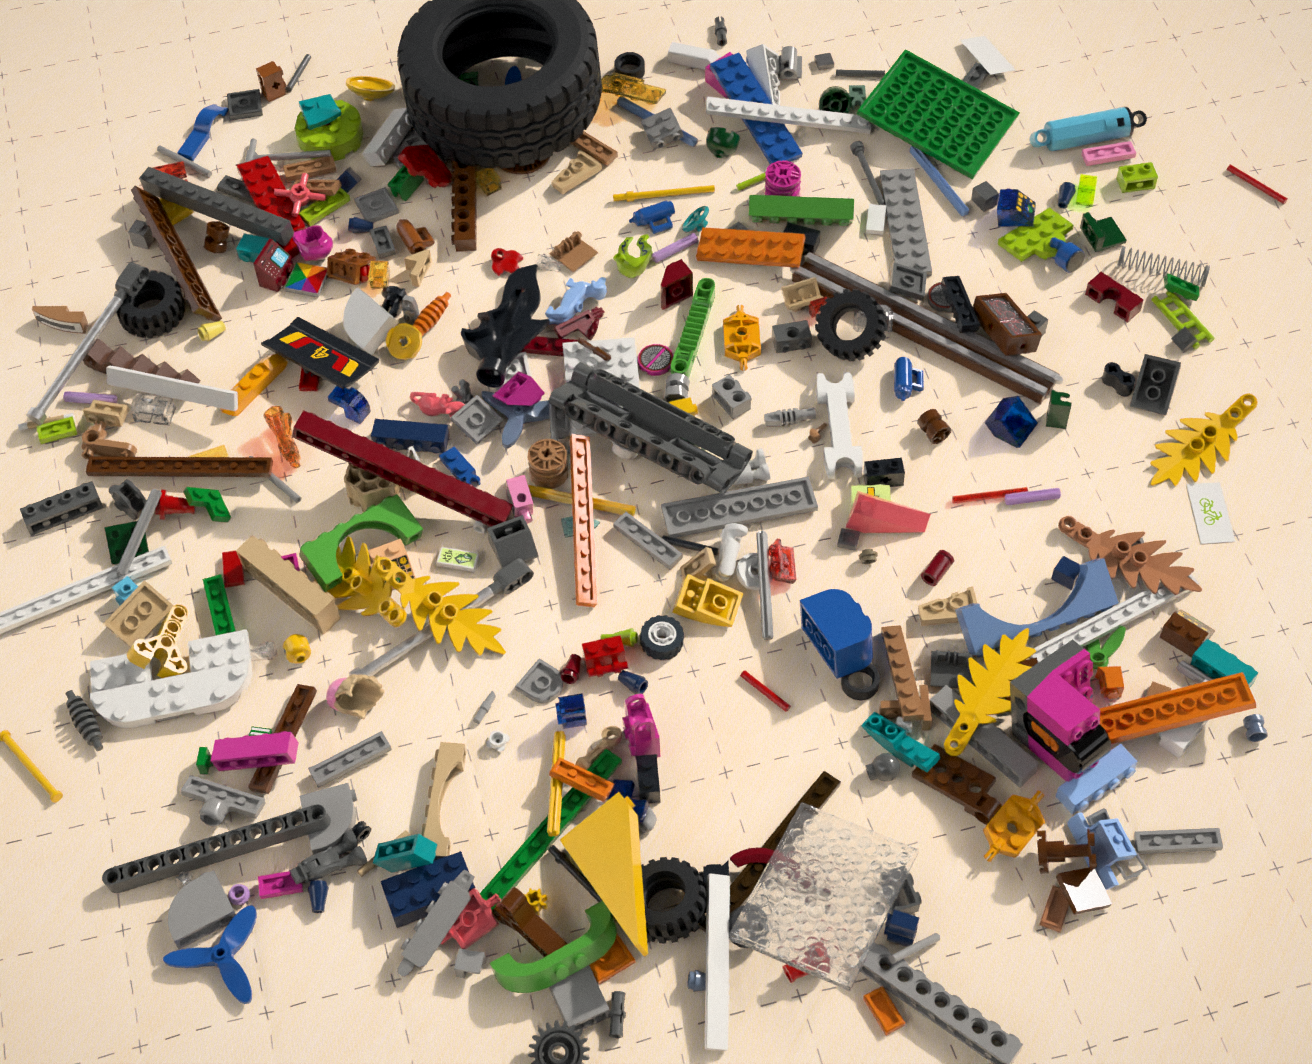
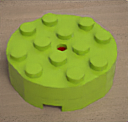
[294,100,364,161]

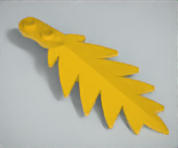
[1150,393,1258,486]
[313,536,407,627]
[374,557,506,656]
[944,628,1036,756]

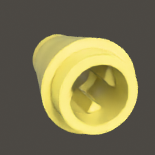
[197,321,226,341]

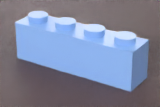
[1055,744,1138,815]

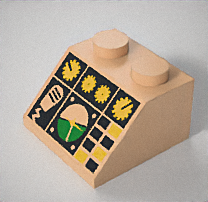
[368,539,415,589]

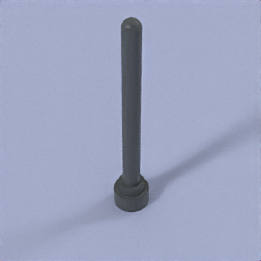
[850,141,885,205]

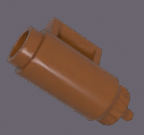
[396,219,435,255]

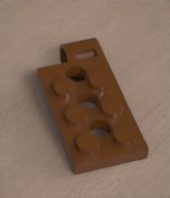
[912,744,1002,825]

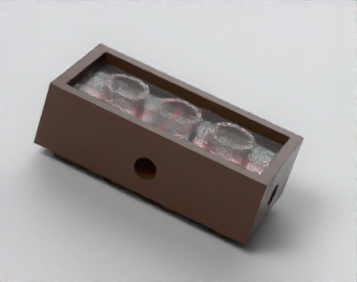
[973,293,1042,356]

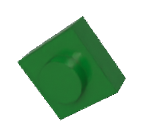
[196,747,213,775]

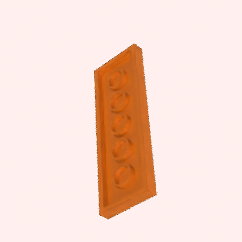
[696,227,805,268]

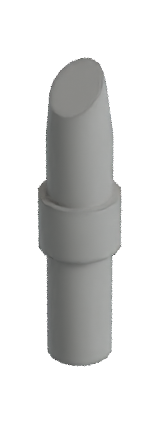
[473,690,496,724]

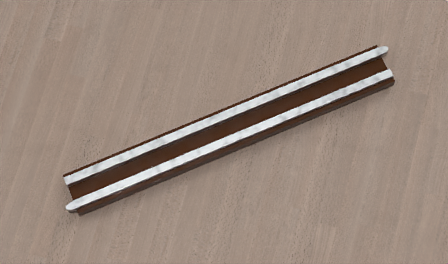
[790,252,1063,405]

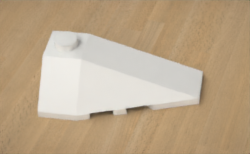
[746,44,781,105]

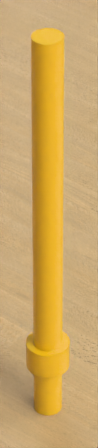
[613,185,715,202]

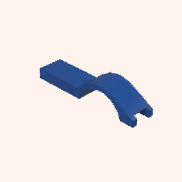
[177,104,229,161]

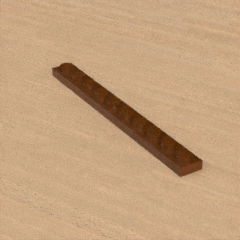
[86,456,273,477]

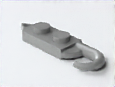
[549,403,570,455]

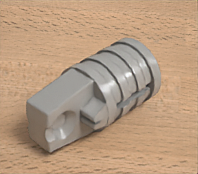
[402,295,419,325]

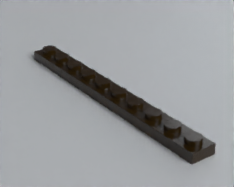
[699,771,841,933]

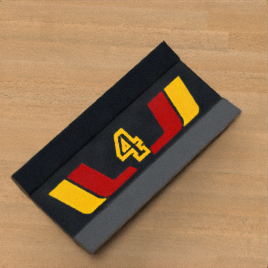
[261,317,379,389]

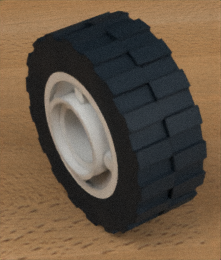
[640,615,684,660]

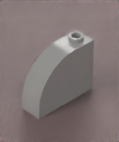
[299,783,357,854]
[168,870,236,950]

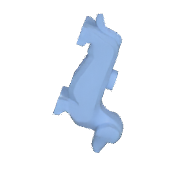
[545,277,607,325]

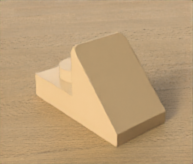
[404,249,432,287]
[680,547,716,581]

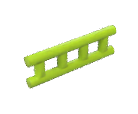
[1151,291,1215,349]

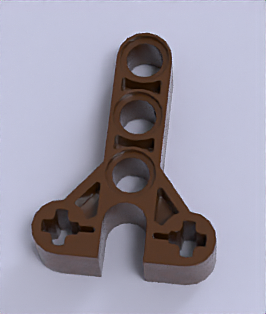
[492,887,567,957]

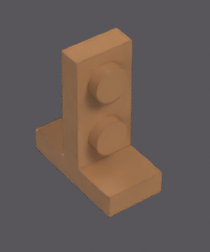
[879,685,932,731]

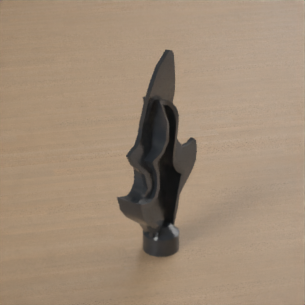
[461,264,550,388]

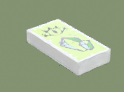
[436,547,479,572]

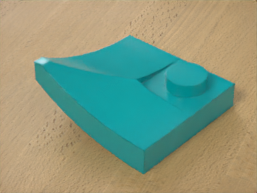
[298,94,341,130]

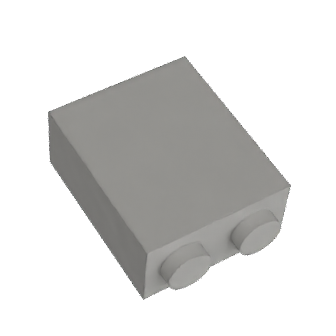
[549,965,610,1032]

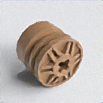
[527,439,569,489]

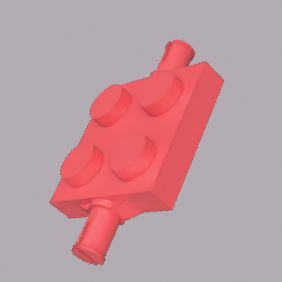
[441,888,501,949]

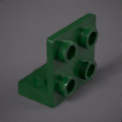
[1080,212,1127,252]
[104,521,149,564]

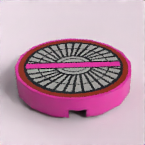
[638,344,674,376]

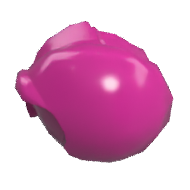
[293,225,333,261]

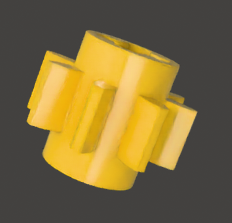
[524,888,547,916]

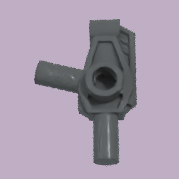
[451,379,474,404]

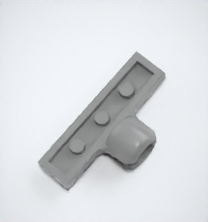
[181,775,266,827]

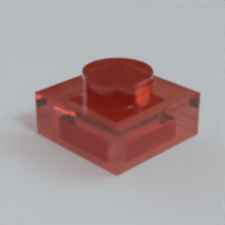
[809,297,827,318]

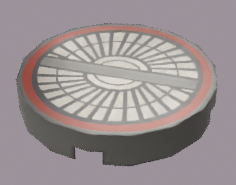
[927,282,951,313]

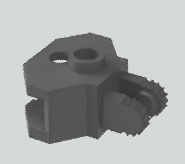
[108,479,147,520]

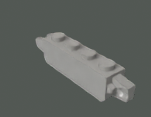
[397,870,475,977]

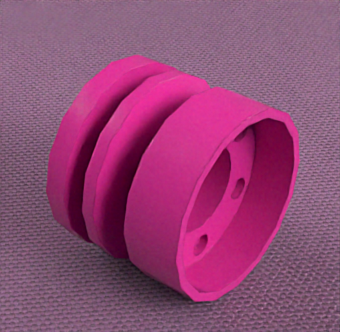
[765,161,801,196]

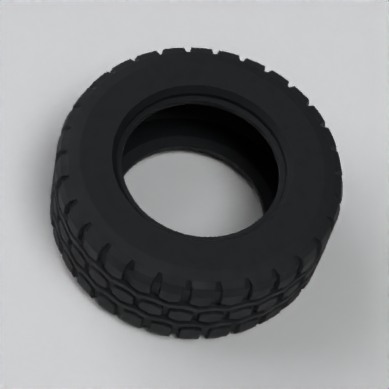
[397,0,602,168]

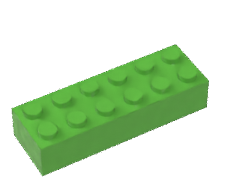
[748,195,854,226]

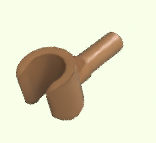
[808,422,827,443]

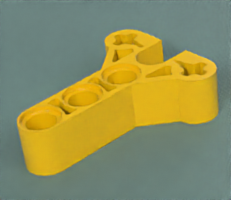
[127,604,188,678]

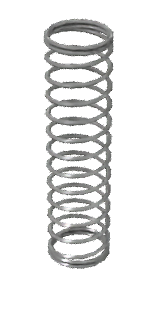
[1117,246,1210,287]

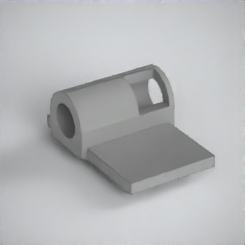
[778,46,802,80]

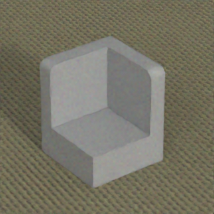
[454,949,486,978]

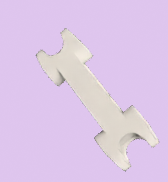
[816,372,863,479]

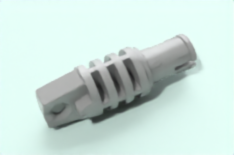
[764,407,816,427]

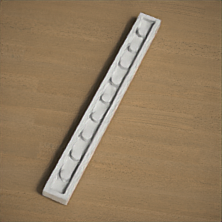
[706,97,871,134]
[0,545,173,634]
[1029,574,1199,663]

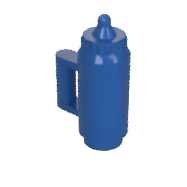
[629,200,675,234]
[894,357,924,401]

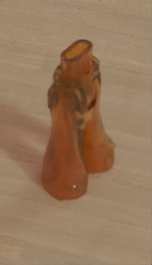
[263,406,301,468]

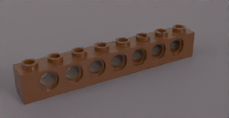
[451,160,477,252]

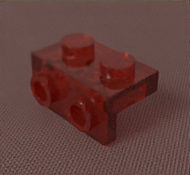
[768,538,797,584]

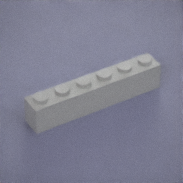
[930,685,1039,788]

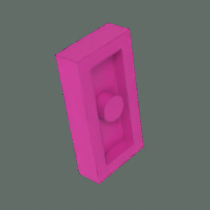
[258,871,303,899]

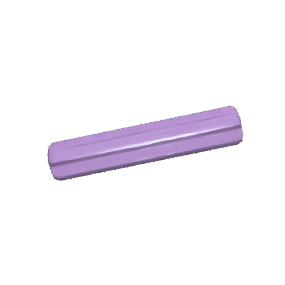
[652,233,698,263]
[63,391,118,404]
[1004,488,1061,505]

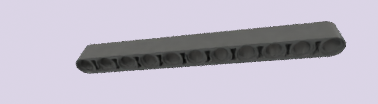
[102,804,331,893]

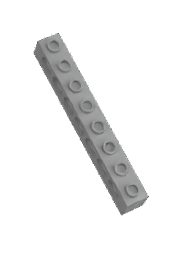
[858,942,1023,1064]

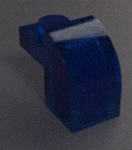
[327,386,371,425]

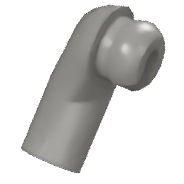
[639,803,657,833]

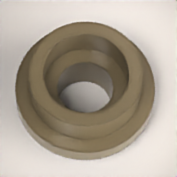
[858,549,878,564]

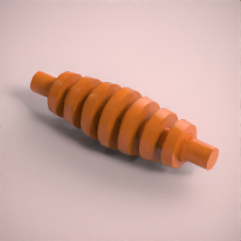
[412,292,451,336]

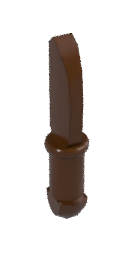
[577,338,611,361]

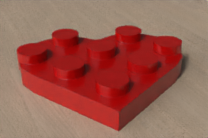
[398,144,452,188]

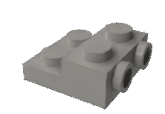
[641,107,684,150]

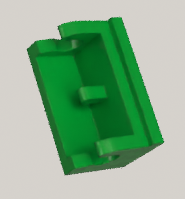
[387,165,425,201]

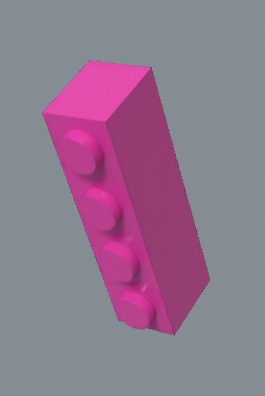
[211,731,299,771]

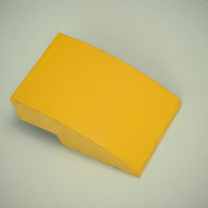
[672,574,743,627]

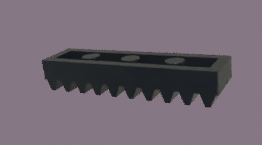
[941,275,980,333]

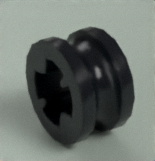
[352,821,372,842]

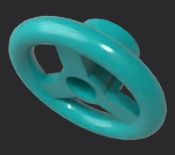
[682,205,709,232]

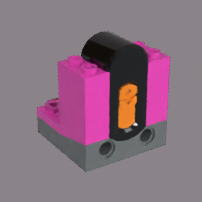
[1010,639,1111,782]

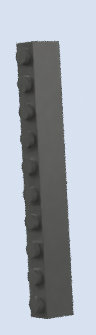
[139,166,294,246]

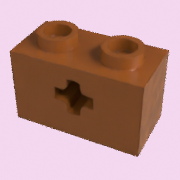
[256,61,286,102]

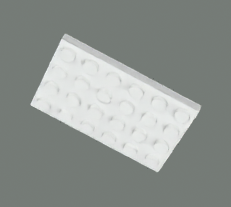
[563,337,640,437]

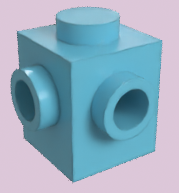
[112,576,138,605]

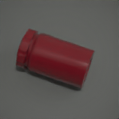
[920,550,955,586]

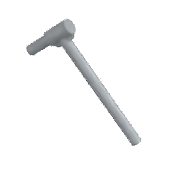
[245,138,331,162]

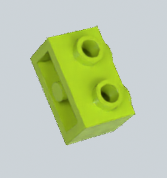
[1116,162,1158,193]

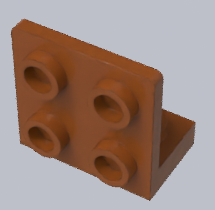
[327,248,376,285]

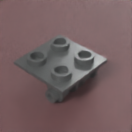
[930,650,972,688]

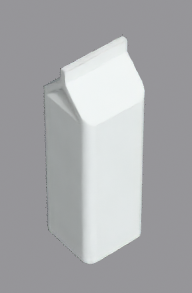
[668,42,722,70]

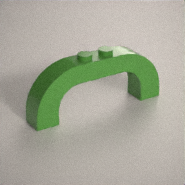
[489,900,617,993]

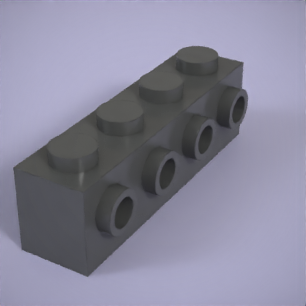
[20,481,104,536]

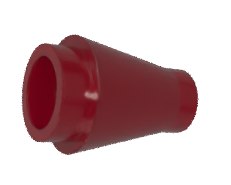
[560,654,581,684]

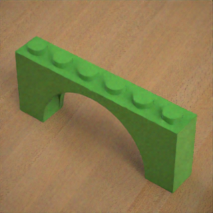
[299,494,423,592]

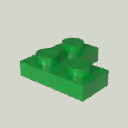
[183,487,231,523]

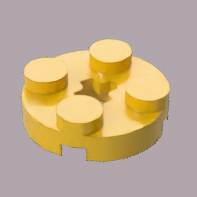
[386,323,422,360]

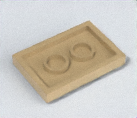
[103,580,174,648]

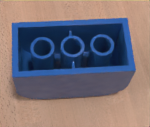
[799,589,873,679]

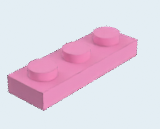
[1081,141,1136,166]

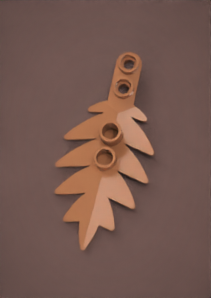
[1058,516,1202,595]

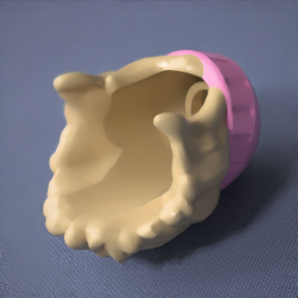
[326,674,384,719]

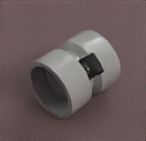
[663,373,690,403]

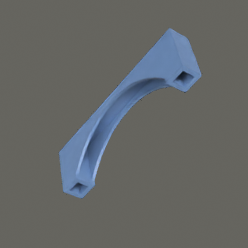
[955,558,1119,658]

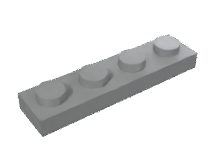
[613,512,683,570]
[308,731,392,788]
[1134,828,1223,854]

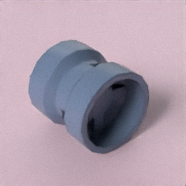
[1243,714,1268,742]

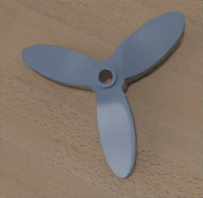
[481,391,550,448]

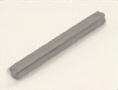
[116,489,162,576]

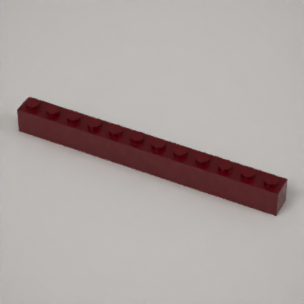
[292,410,513,527]

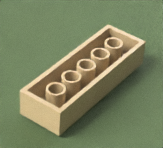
[236,535,341,634]

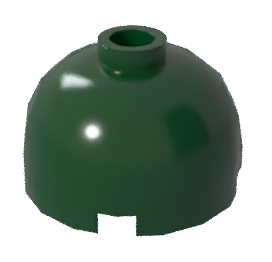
[818,86,852,114]
[706,127,740,158]

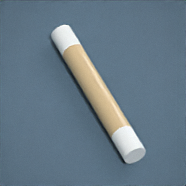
[18,413,75,431]

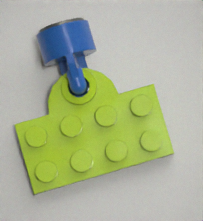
[998,207,1085,273]

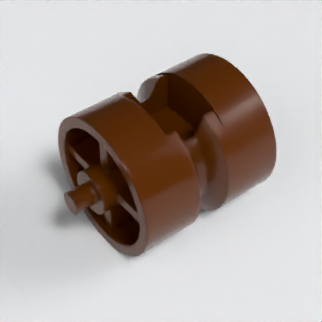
[204,221,230,254]
[917,409,952,444]

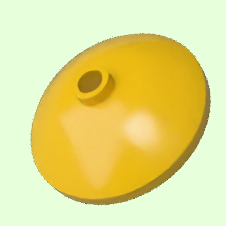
[346,76,395,101]

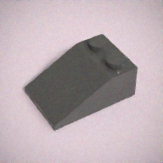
[1130,354,1181,415]

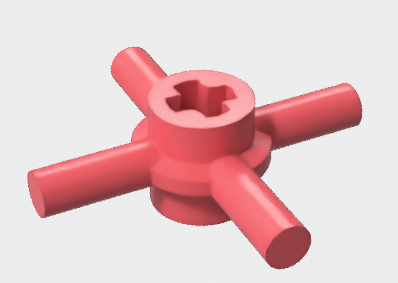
[274,173,326,217]

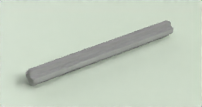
[756,531,774,640]

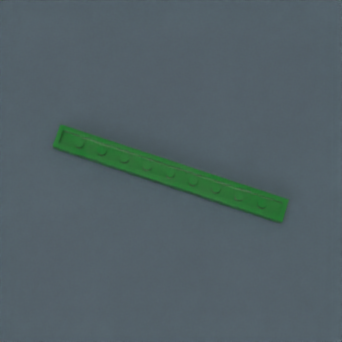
[480,749,622,910]

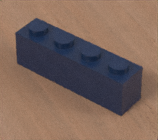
[371,418,450,453]

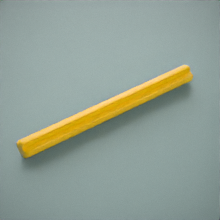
[528,485,636,517]
[547,731,566,837]

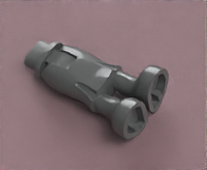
[289,829,367,885]

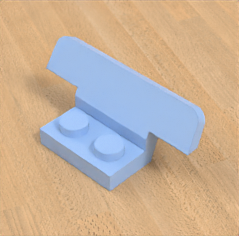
[1067,812,1137,890]

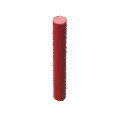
[740,670,791,712]

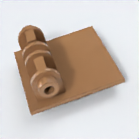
[549,231,598,272]

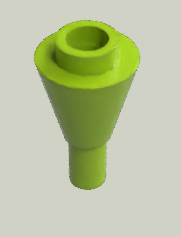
[600,628,638,647]

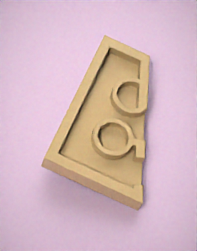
[552,150,602,194]
[918,586,977,626]

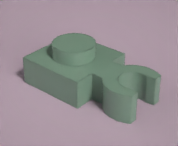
[848,85,866,110]

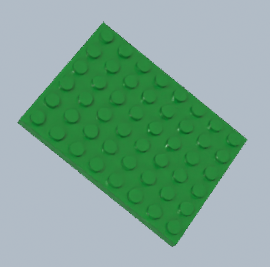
[856,49,1020,180]

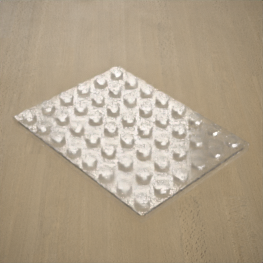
[729,802,919,991]

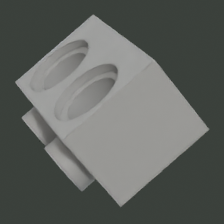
[712,375,752,419]

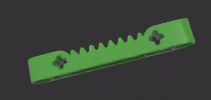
[671,278,715,378]

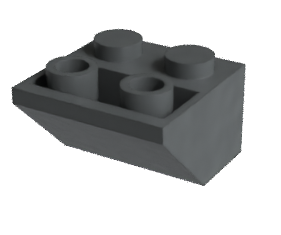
[487,515,539,568]

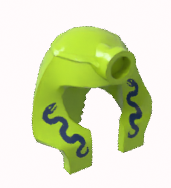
[613,234,653,278]

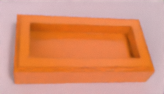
[863,986,905,1036]

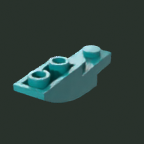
[861,712,940,772]

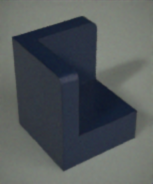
[336,167,362,193]
[1051,556,1080,590]

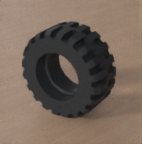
[113,270,186,338]
[815,289,888,361]
[641,857,707,944]

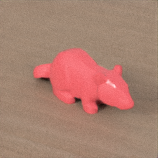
[410,392,465,417]

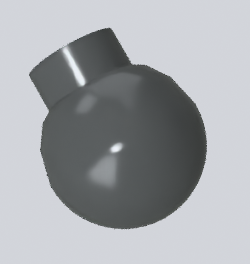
[865,753,900,782]

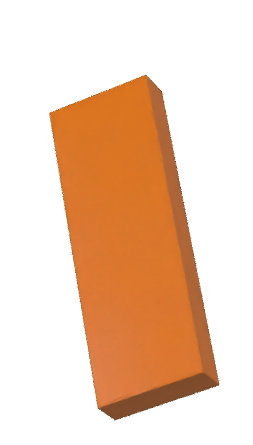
[549,757,614,802]

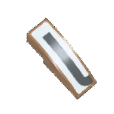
[32,306,88,334]

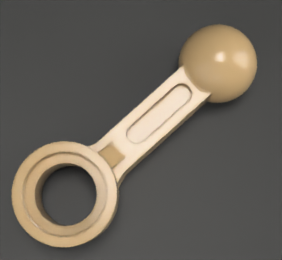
[575,726,622,770]

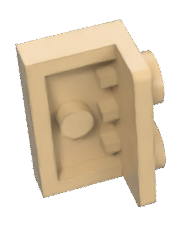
[781,277,824,312]
[83,400,129,427]

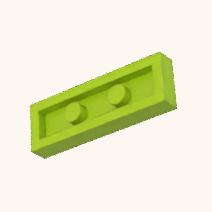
[299,188,351,226]

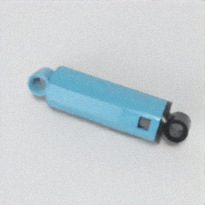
[1029,106,1147,151]

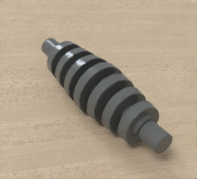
[65,690,104,751]

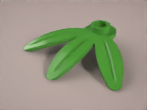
[1085,626,1126,669]

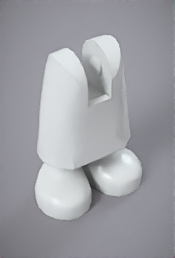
[733,448,771,485]
[715,523,748,582]

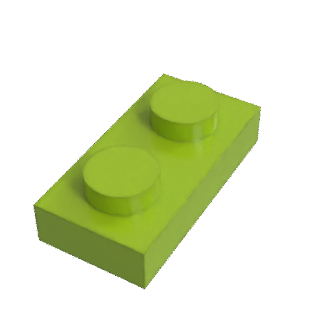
[36,416,78,444]

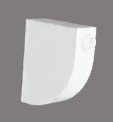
[343,287,399,355]

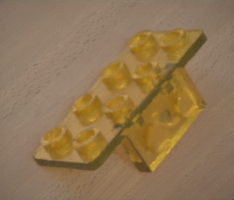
[601,72,666,105]

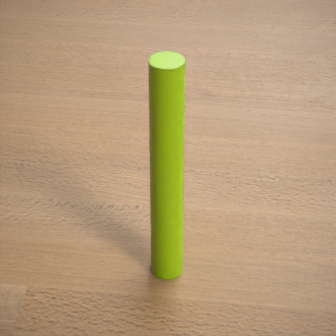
[736,172,765,191]

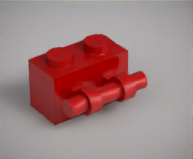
[582,635,628,678]

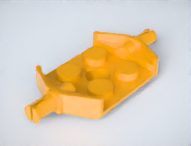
[723,305,761,371]
[983,790,1045,862]

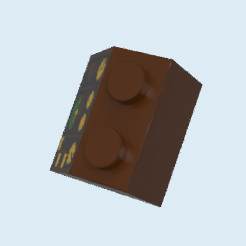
[1159,609,1215,658]

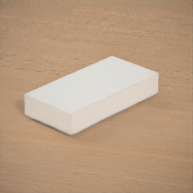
[866,204,886,235]

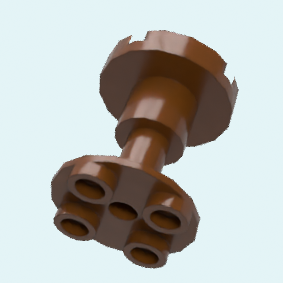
[1037,829,1097,874]

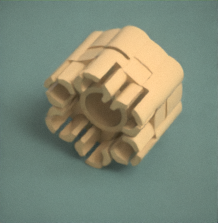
[344,463,402,513]

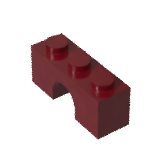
[1085,272,1144,323]

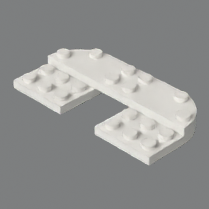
[90,630,252,728]

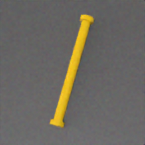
[0,730,63,803]

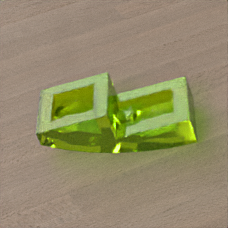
[1076,174,1098,207]

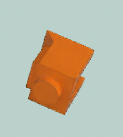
[1095,666,1124,699]

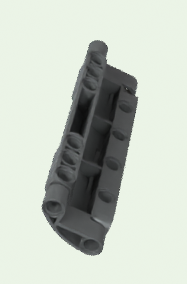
[549,362,753,494]

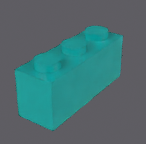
[1190,638,1259,688]
[373,834,437,873]

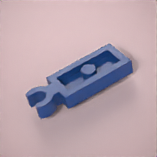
[439,446,481,485]

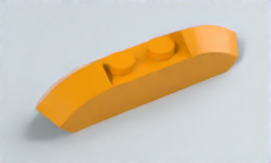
[220,353,288,416]

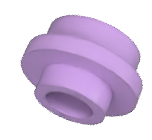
[228,884,250,905]

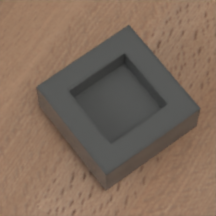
[1171,327,1198,353]

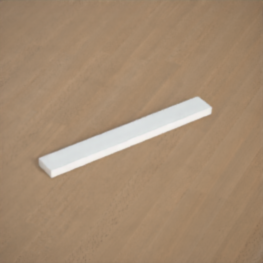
[106,366,238,411]
[705,874,730,1051]

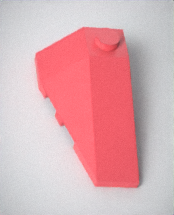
[846,491,931,533]

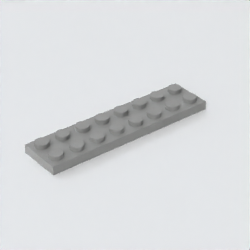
[880,168,932,276]
[661,476,818,538]

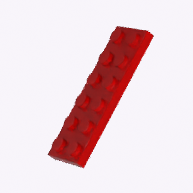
[236,156,306,232]

